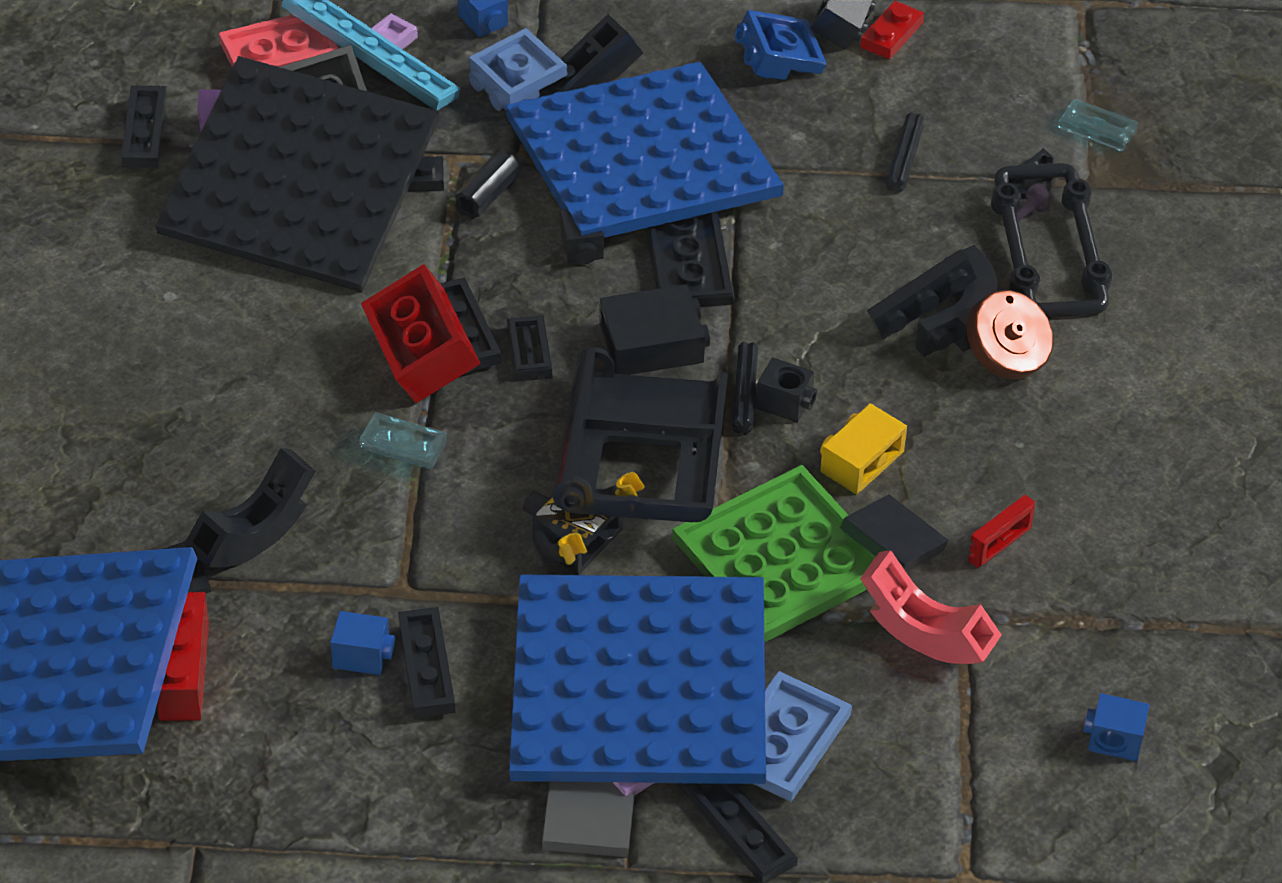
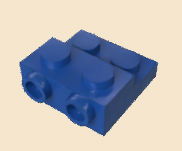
[735,10,827,80]

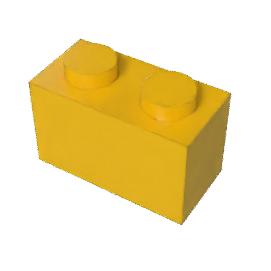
[820,403,907,495]

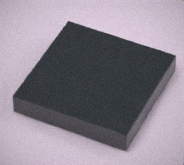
[840,494,949,571]

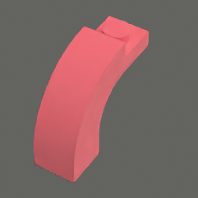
[860,550,1002,664]

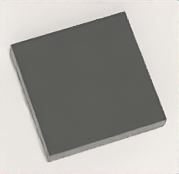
[542,782,634,857]

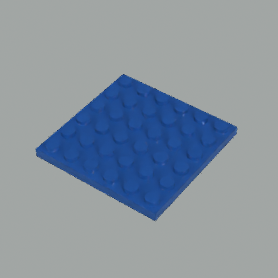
[506,62,784,238]
[0,547,197,761]
[509,575,766,784]

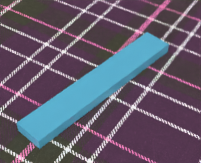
[281,0,461,111]

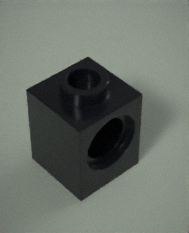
[755,357,817,423]

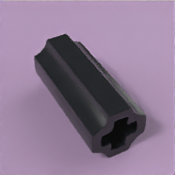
[454,151,519,219]

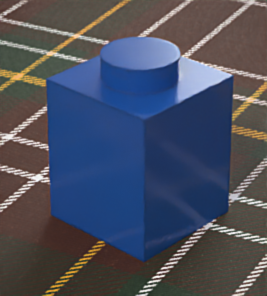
[458,0,508,37]
[330,611,395,675]

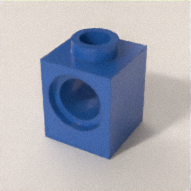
[1083,693,1150,761]

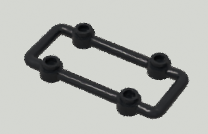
[991,163,1112,317]

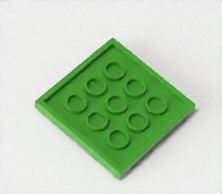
[672,465,876,643]

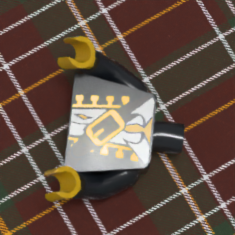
[523,472,645,575]

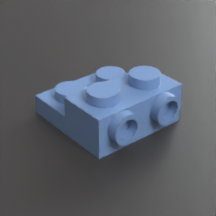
[469,28,567,111]

